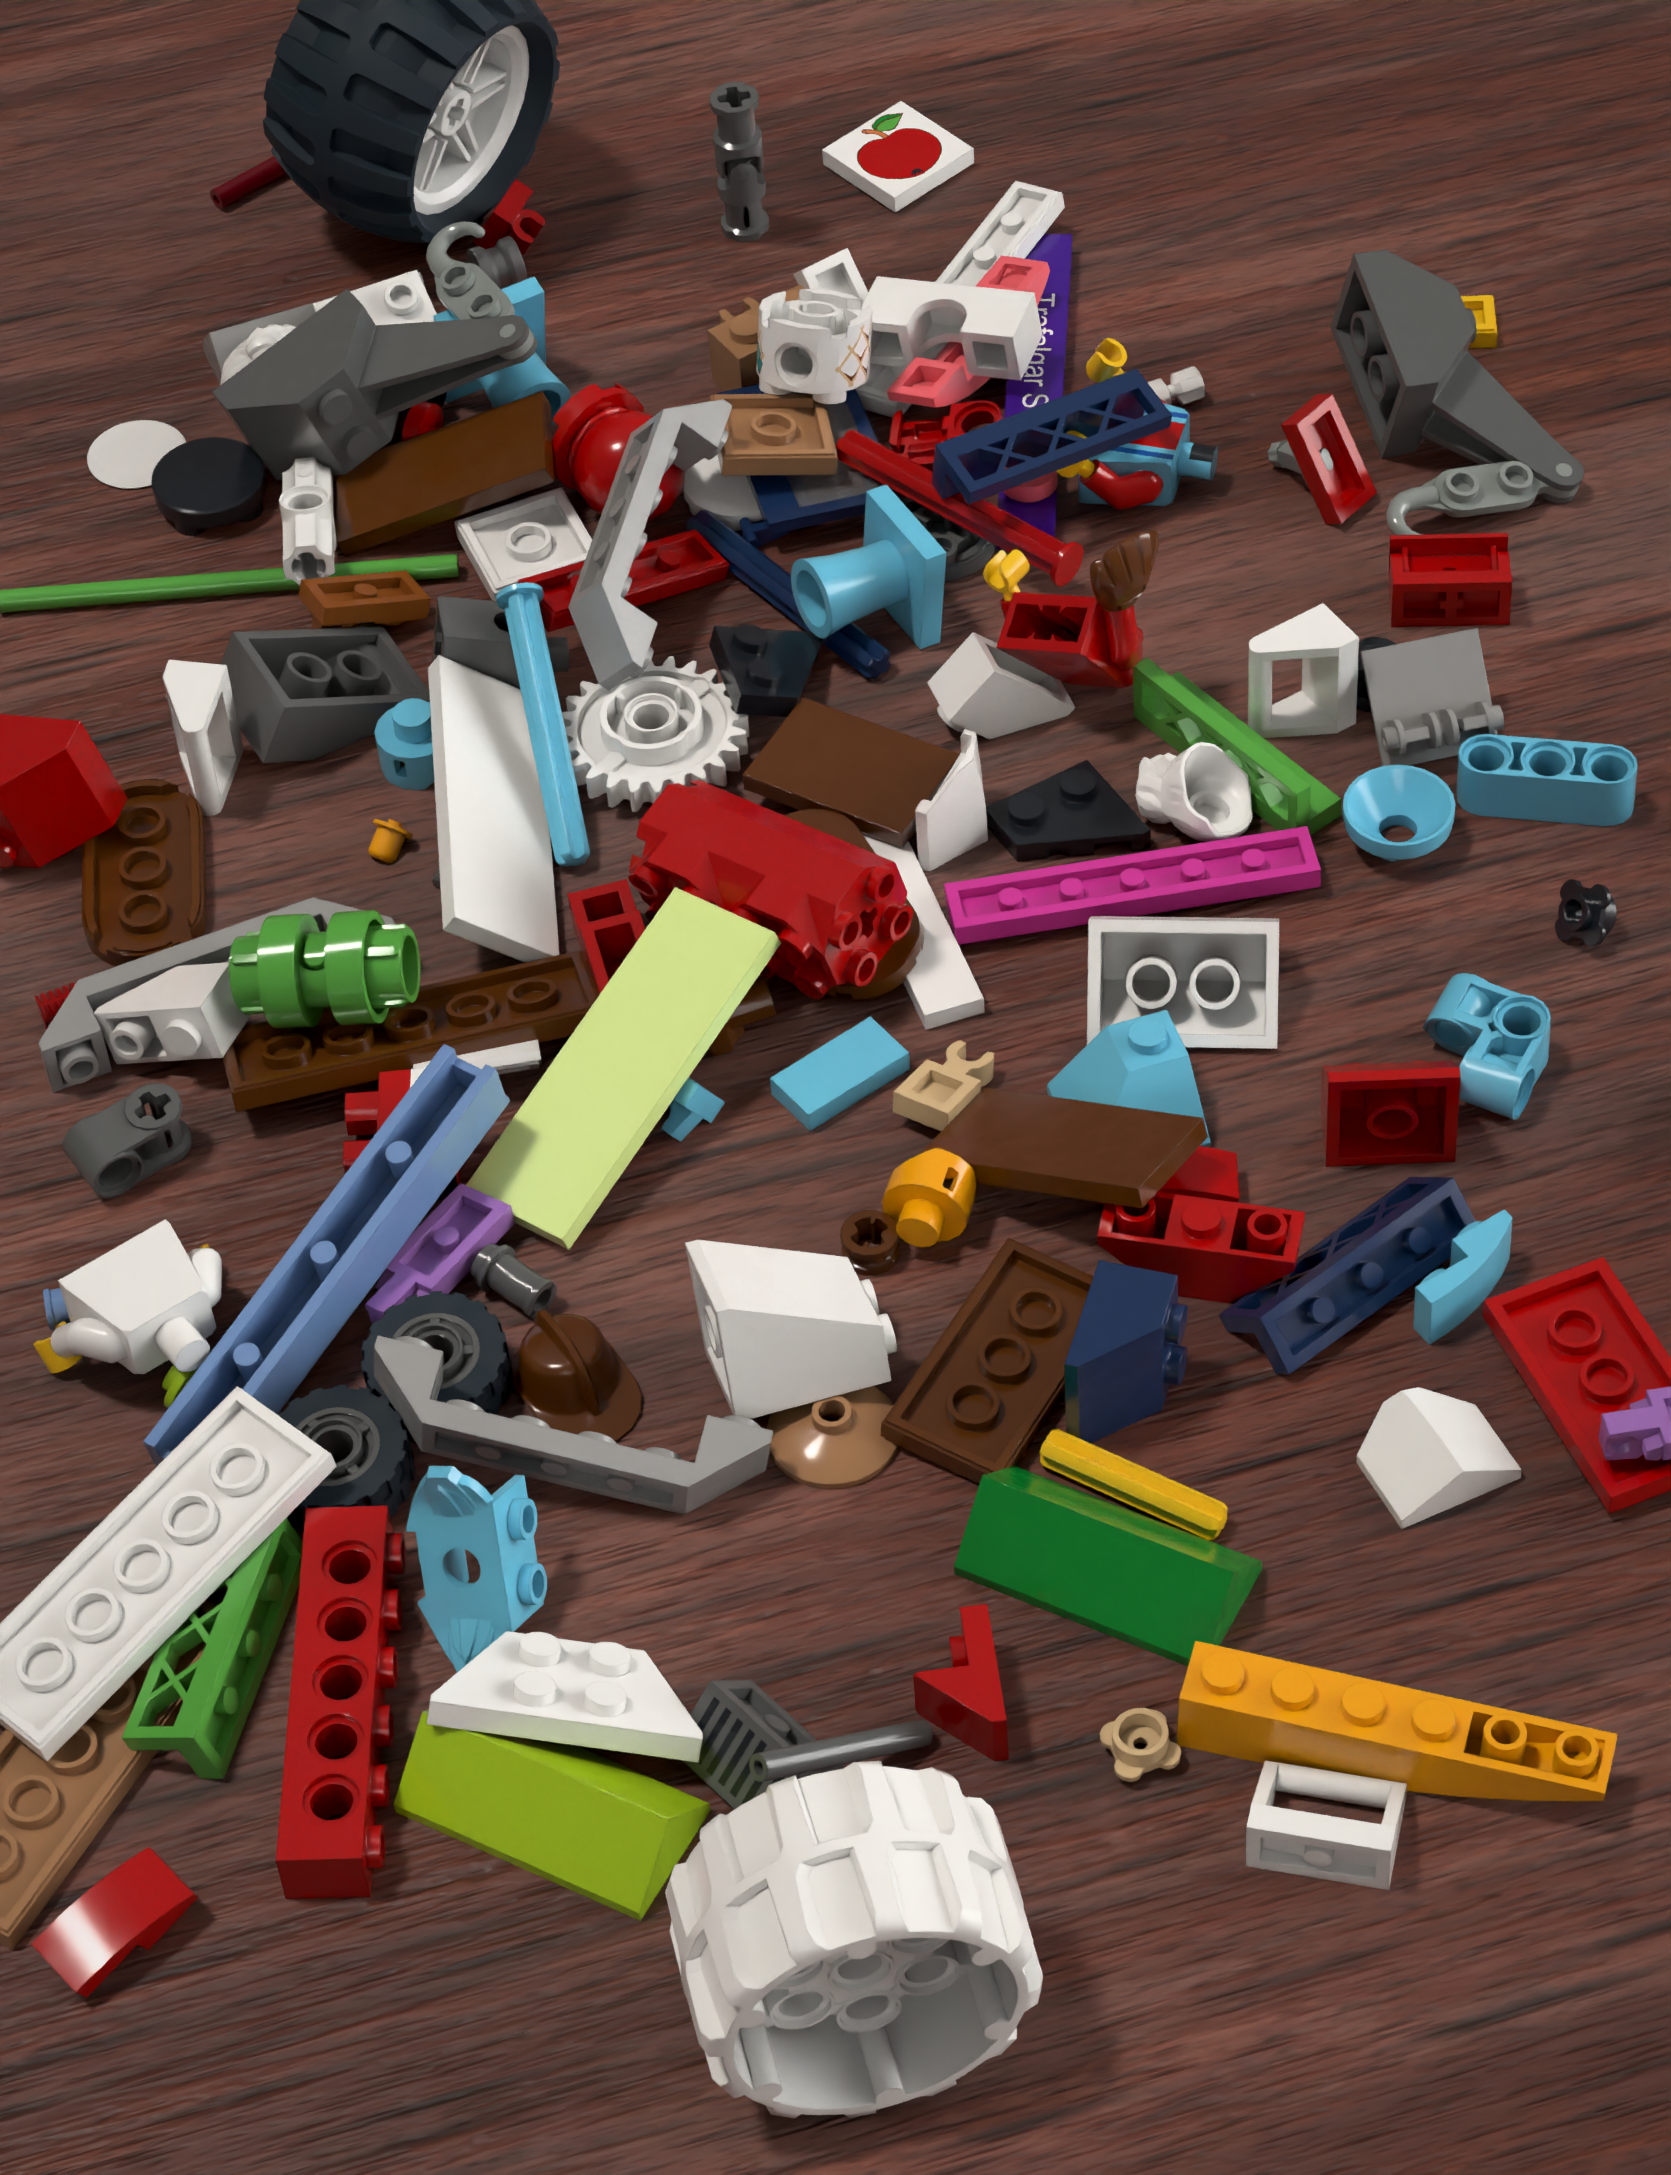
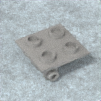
[1360,628,1504,766]

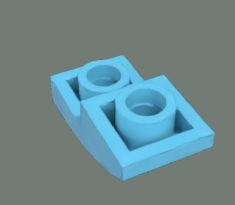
[1413,1209,1513,1345]

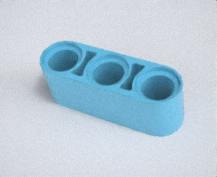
[1456,734,1638,826]

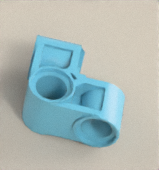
[1423,973,1551,1120]

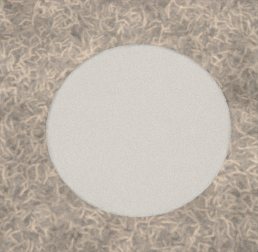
[87,420,186,489]

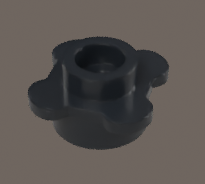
[1555,879,1617,946]

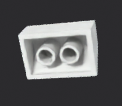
[1087,916,1279,1049]

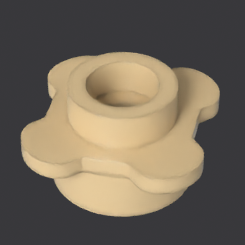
[1100,1708,1181,1782]

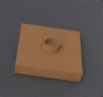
[710,394,838,476]

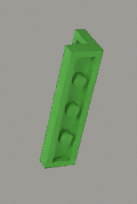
[1133,657,1341,836]
[122,1518,303,1779]

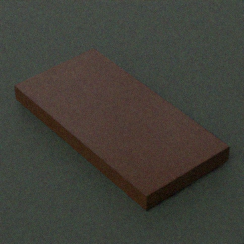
[337,391,554,556]
[920,1087,1208,1209]
[881,1237,1093,1484]

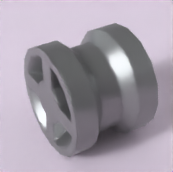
[467,236,528,289]

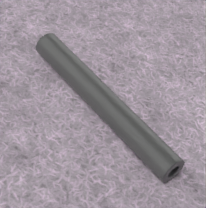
[749,1719,933,1782]

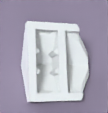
[915,729,988,872]
[1356,1387,1522,1529]

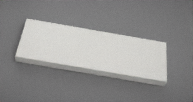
[428,655,560,963]
[0,1386,337,1761]

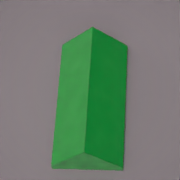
[954,1466,1262,1666]

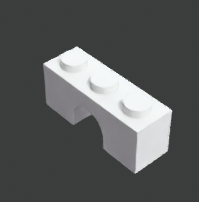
[862,276,1043,380]

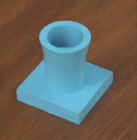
[433,277,571,426]
[791,484,946,649]

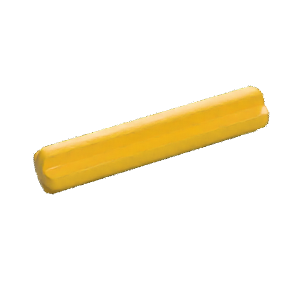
[1040,1429,1228,1540]

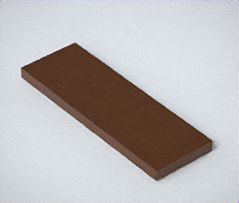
[222,951,599,1112]

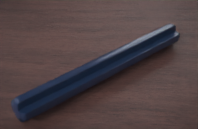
[685,510,891,679]

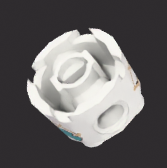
[756,289,873,404]

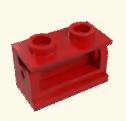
[1388,533,1512,627]

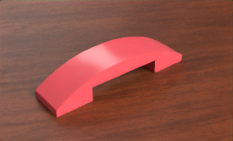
[887,255,1050,408]

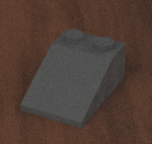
[221,626,430,763]

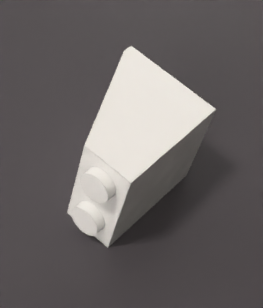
[685,1240,897,1419]

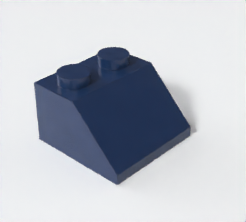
[1064,1260,1188,1443]

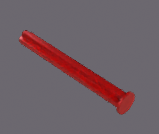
[836,430,1084,587]

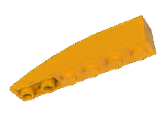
[1177,1641,1618,1801]

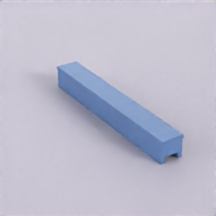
[143,1044,510,1467]

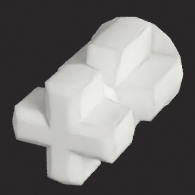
[1147,366,1205,405]

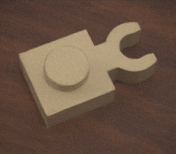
[893,1040,994,1131]

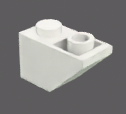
[94,962,252,1064]

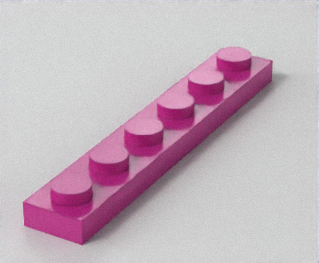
[944,826,1321,945]

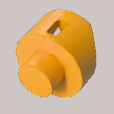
[882,1148,976,1247]

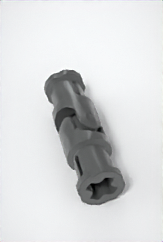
[710,82,769,242]

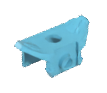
[406,1466,547,1673]

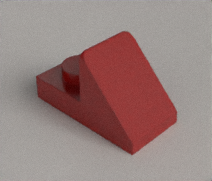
[913,1604,1009,1761]

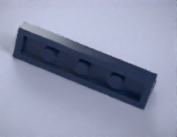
[931,368,1172,504]
[1219,1177,1476,1374]

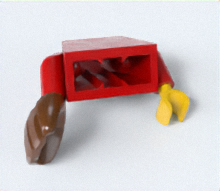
[983,529,1159,688]

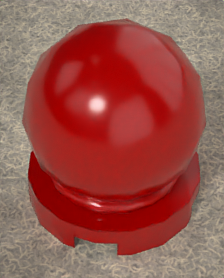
[552,383,686,522]

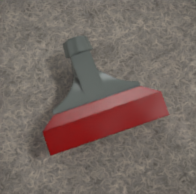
[1267,394,1377,524]

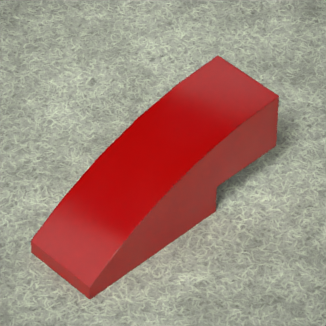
[567,879,645,995]

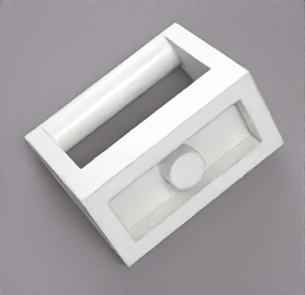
[1248,603,1359,738]
[162,660,244,816]
[1246,1760,1407,1890]

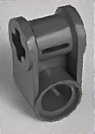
[63,1083,192,1199]

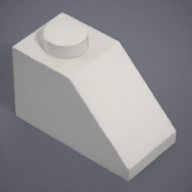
[927,632,1076,739]

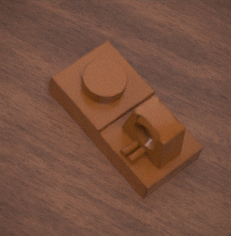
[298,570,431,629]

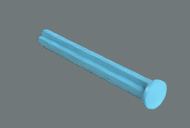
[496,582,591,867]

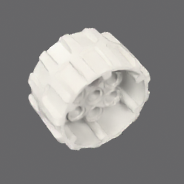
[665,1761,1043,2118]

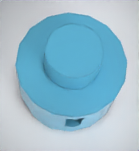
[374,698,434,790]

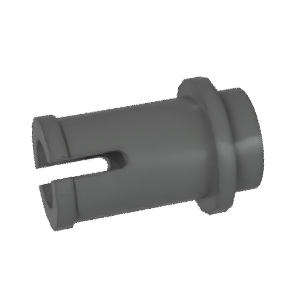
[471,1243,557,1318]

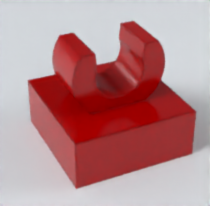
[473,179,546,255]

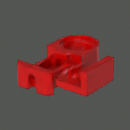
[889,400,1003,472]

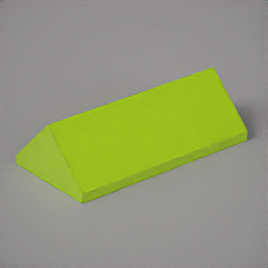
[394,1710,711,1921]

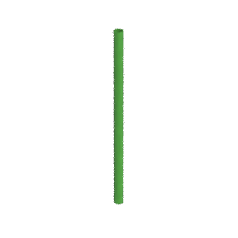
[0,554,459,613]

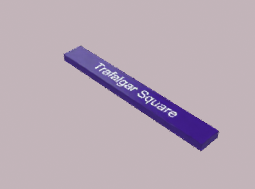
[996,234,1073,550]

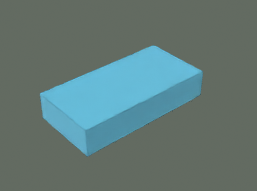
[770,1016,910,1131]

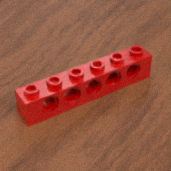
[276,1505,406,1899]

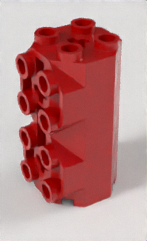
[628,780,913,1000]

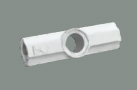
[279,457,337,586]

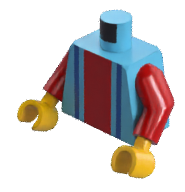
[1057,338,1218,510]

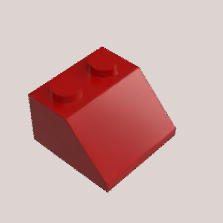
[1320,1061,1461,1166]

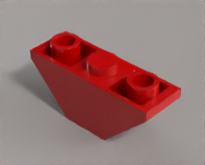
[1097,1192,1305,1303]

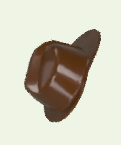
[511,1308,642,1442]

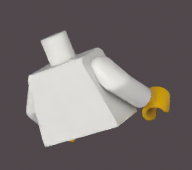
[33,1219,222,1374]

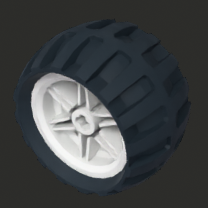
[263,0,560,244]

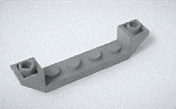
[568,399,733,691]
[38,897,395,1092]
[374,1336,773,1515]

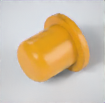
[368,819,413,863]

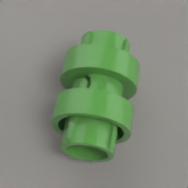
[229,910,421,1028]

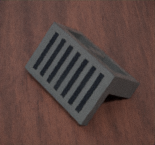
[682,1680,844,1809]

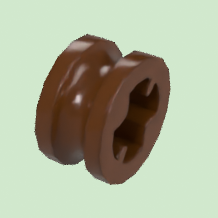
[840,1210,900,1276]

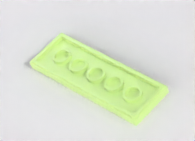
[466,887,781,1250]

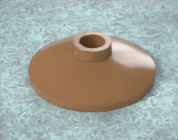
[767,1386,899,1489]

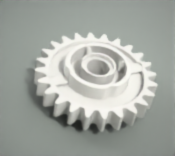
[562,656,750,812]

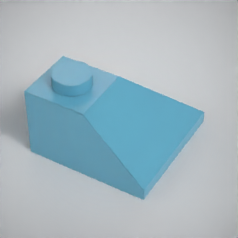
[1047,1010,1211,1147]

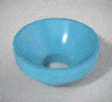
[1342,765,1456,861]

